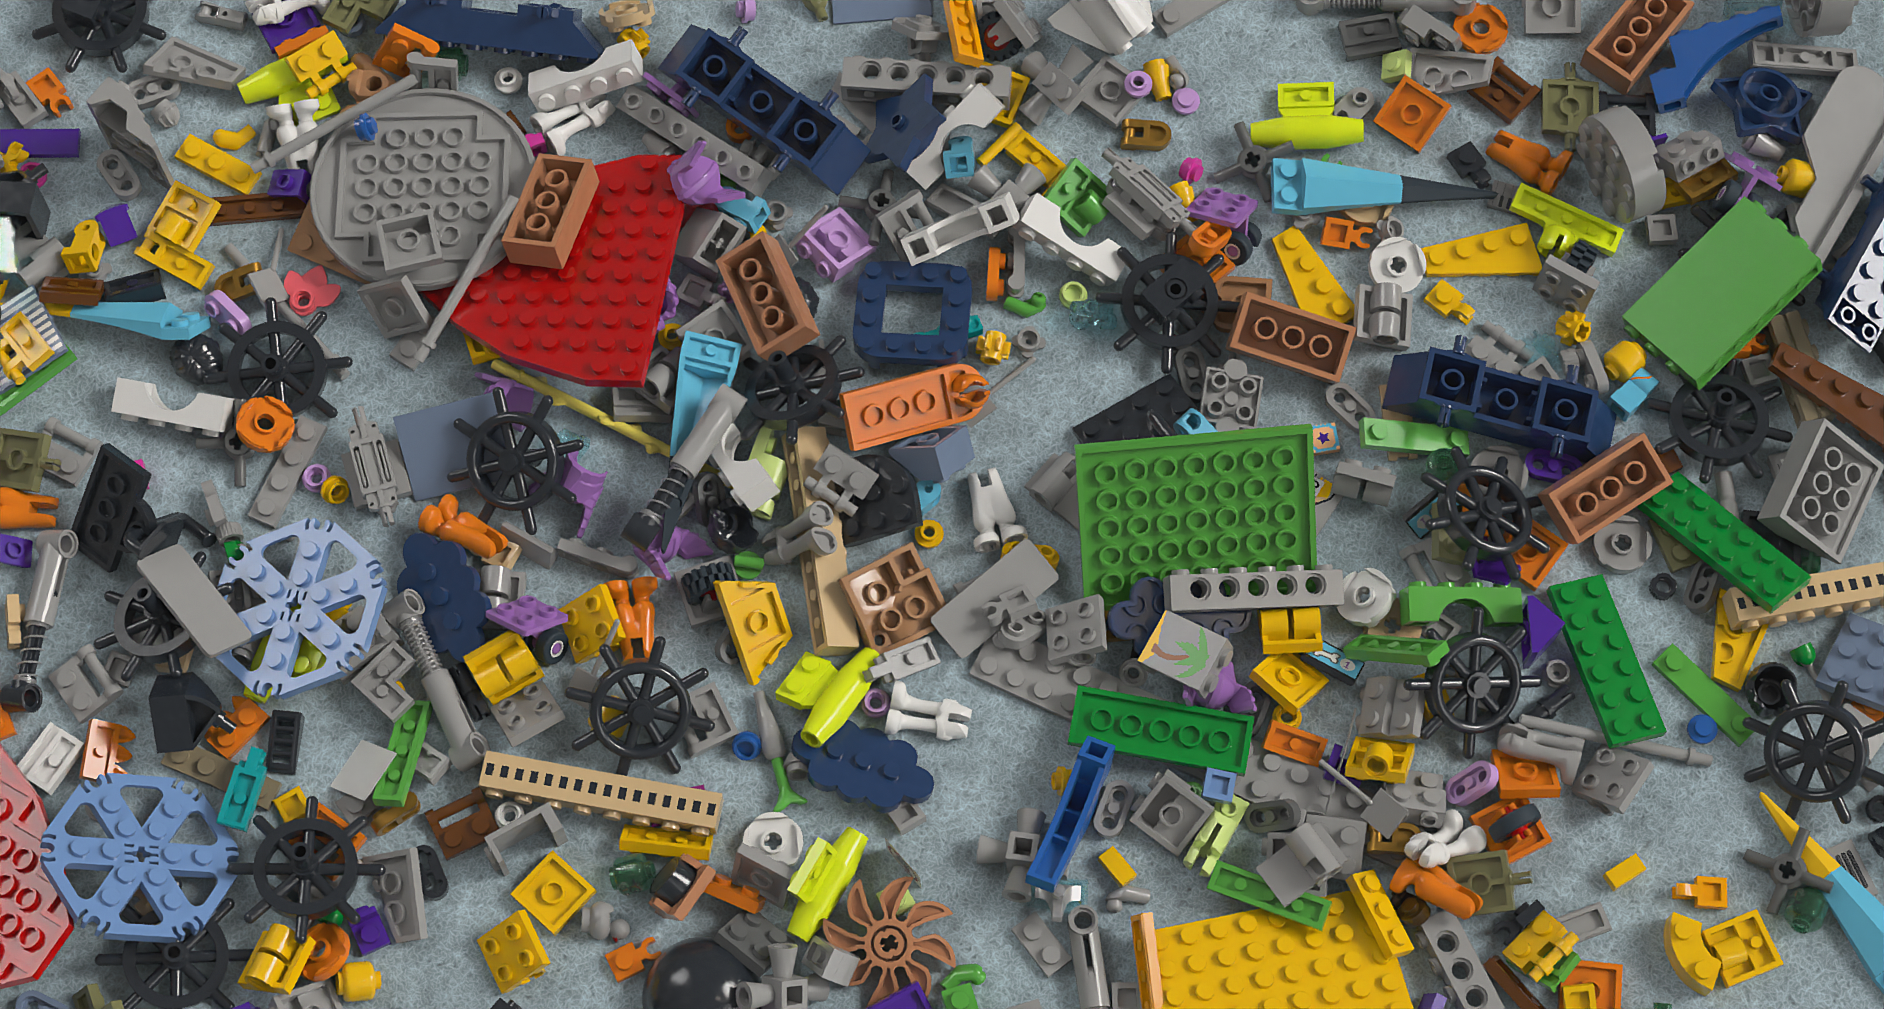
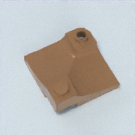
[838,542,946,655]

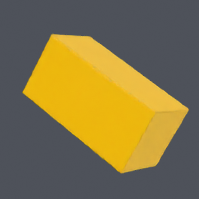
[1098,846,1137,888]
[1602,853,1647,892]

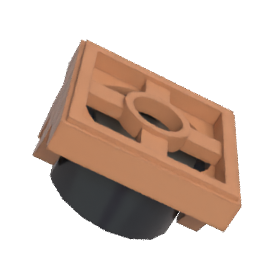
[648,853,716,921]

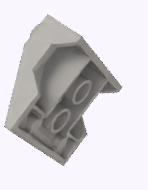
[86,76,174,190]

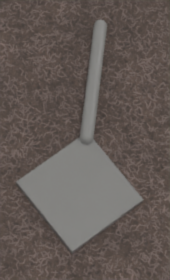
[246,228,290,307]

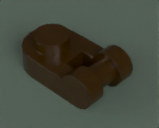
[1390,890,1431,928]

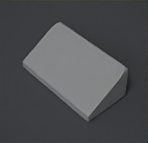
[501,521,558,570]

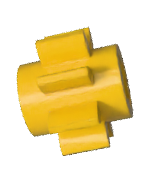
[616,27,651,59]
[1555,311,1591,346]
[975,330,1011,365]

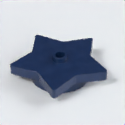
[1710,67,1813,145]
[864,74,947,172]

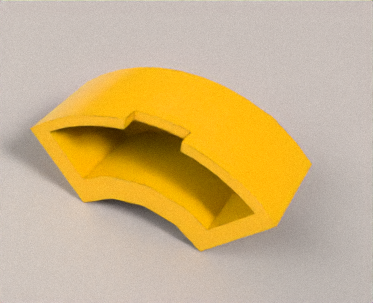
[1663,912,1722,997]

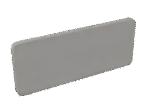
[930,539,1058,658]
[136,544,252,658]

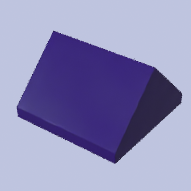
[1519,595,1565,669]

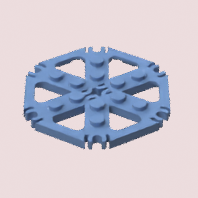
[216,518,388,700]
[40,773,239,943]

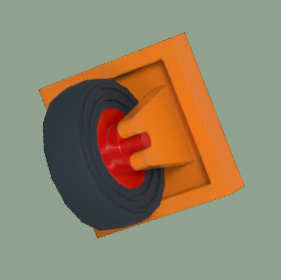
[1469,798,1552,865]

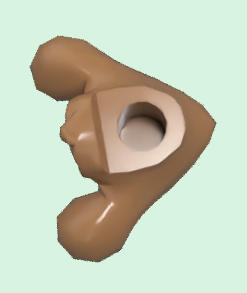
[339,52,397,114]

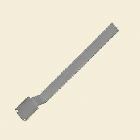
[1296,708,1357,828]

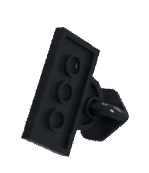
[1072,374,1199,444]
[71,443,217,573]

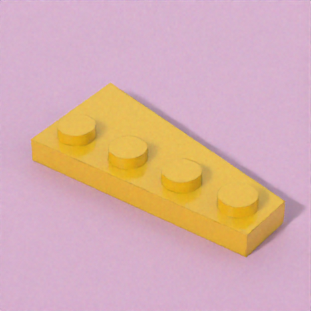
[1421,222,1542,277]
[1271,226,1355,324]

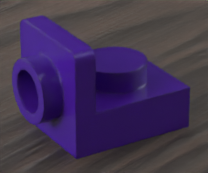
[346,905,392,957]

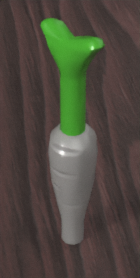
[753,690,808,812]

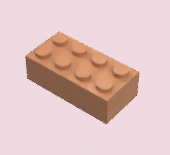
[1580,0,1695,95]
[501,153,600,269]
[715,231,820,361]
[1225,292,1356,384]
[1537,432,1673,544]

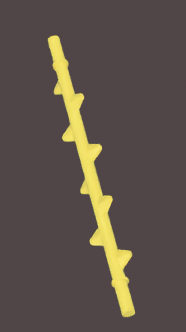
[491,358,734,490]

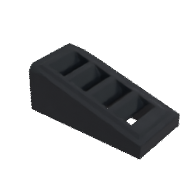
[266,710,305,775]

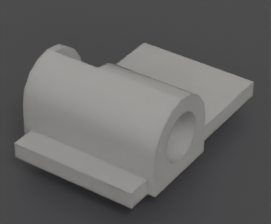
[0,222,72,293]
[1024,452,1079,531]
[1255,821,1348,907]

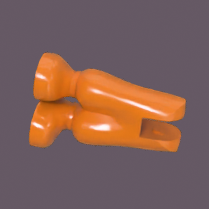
[1485,130,1574,196]
[0,487,59,530]
[418,494,508,559]
[604,576,658,661]
[1389,858,1483,920]

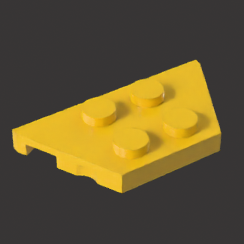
[713,580,793,686]

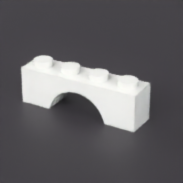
[528,39,643,113]
[907,83,1005,190]
[900,192,1021,266]
[1012,193,1132,286]
[111,377,235,437]
[708,422,780,512]

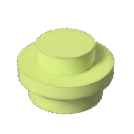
[1059,281,1088,309]

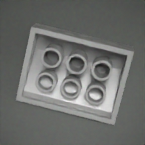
[1757,418,1884,564]

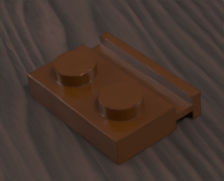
[39,276,104,306]

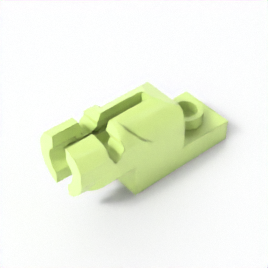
[748,426,787,521]
[1183,794,1250,877]

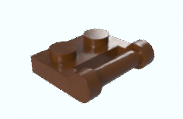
[1467,56,1542,125]
[424,786,499,861]

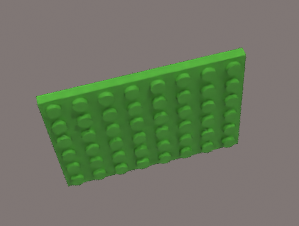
[1074,424,1317,611]

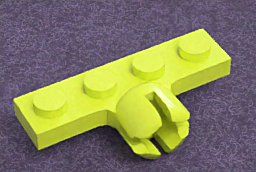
[1509,182,1624,260]

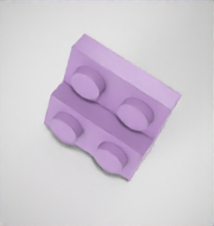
[796,207,877,283]

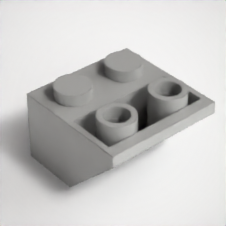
[673,207,747,283]

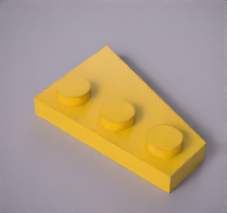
[1711,588,1769,692]

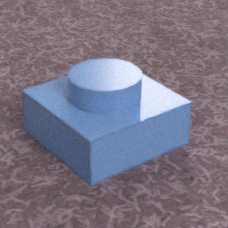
[1201,767,1237,805]

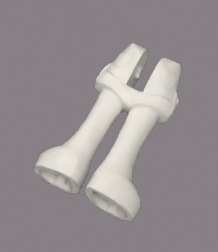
[245,0,331,26]
[530,93,616,156]
[884,681,972,741]
[1404,809,1487,868]

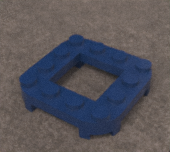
[853,261,972,369]

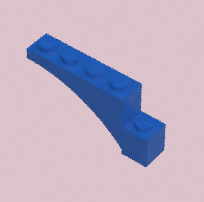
[1649,5,1784,114]
[1025,736,1116,893]

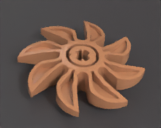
[823,876,956,1008]

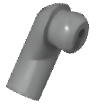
[1164,55,1189,89]
[256,118,279,158]
[1105,886,1150,913]

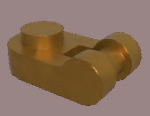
[1120,119,1172,151]
[214,262,262,302]
[370,791,421,836]
[1367,823,1421,855]

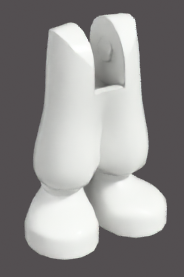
[265,99,320,174]
[967,467,1028,553]

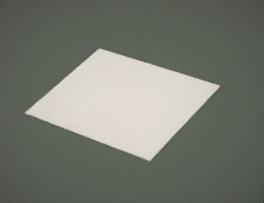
[330,740,397,801]

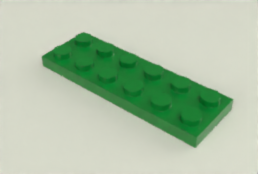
[1637,472,1812,614]
[1546,574,1667,749]
[1067,685,1254,777]

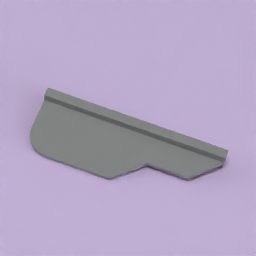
[1792,65,1884,264]

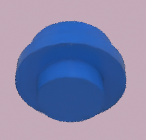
[354,113,378,141]
[1687,714,1718,744]
[732,731,762,761]

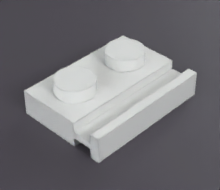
[17,722,85,795]

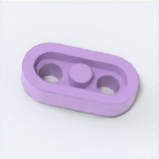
[204,290,252,335]
[1445,760,1499,807]

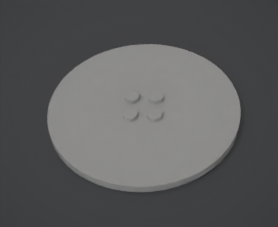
[310,88,535,291]

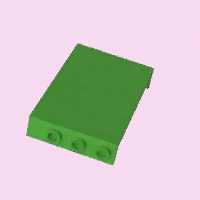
[1622,196,1823,390]

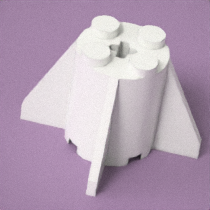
[1047,0,1154,56]

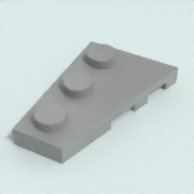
[143,36,246,91]
[1410,47,1494,96]
[362,848,428,943]

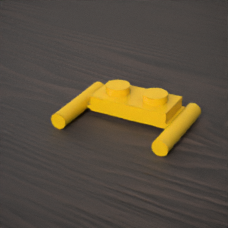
[976,122,1066,196]

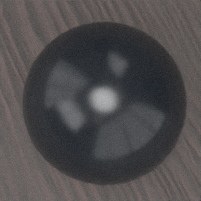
[642,936,762,1009]

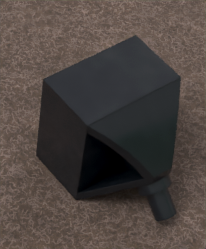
[0,163,51,239]
[148,672,237,754]

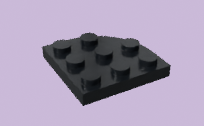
[834,454,923,548]

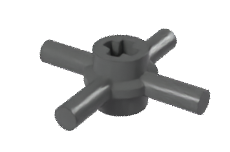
[1213,121,1295,203]
[838,169,919,246]
[196,399,285,487]
[1743,827,1834,915]

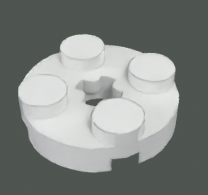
[1368,237,1426,293]
[1337,568,1397,628]
[743,812,803,867]

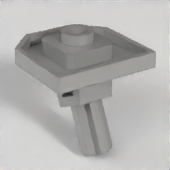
[891,14,950,62]

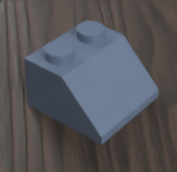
[888,425,975,483]

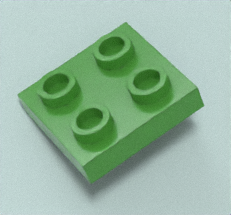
[1043,157,1109,238]

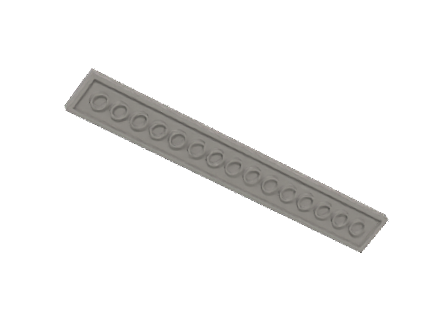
[969,629,1425,870]

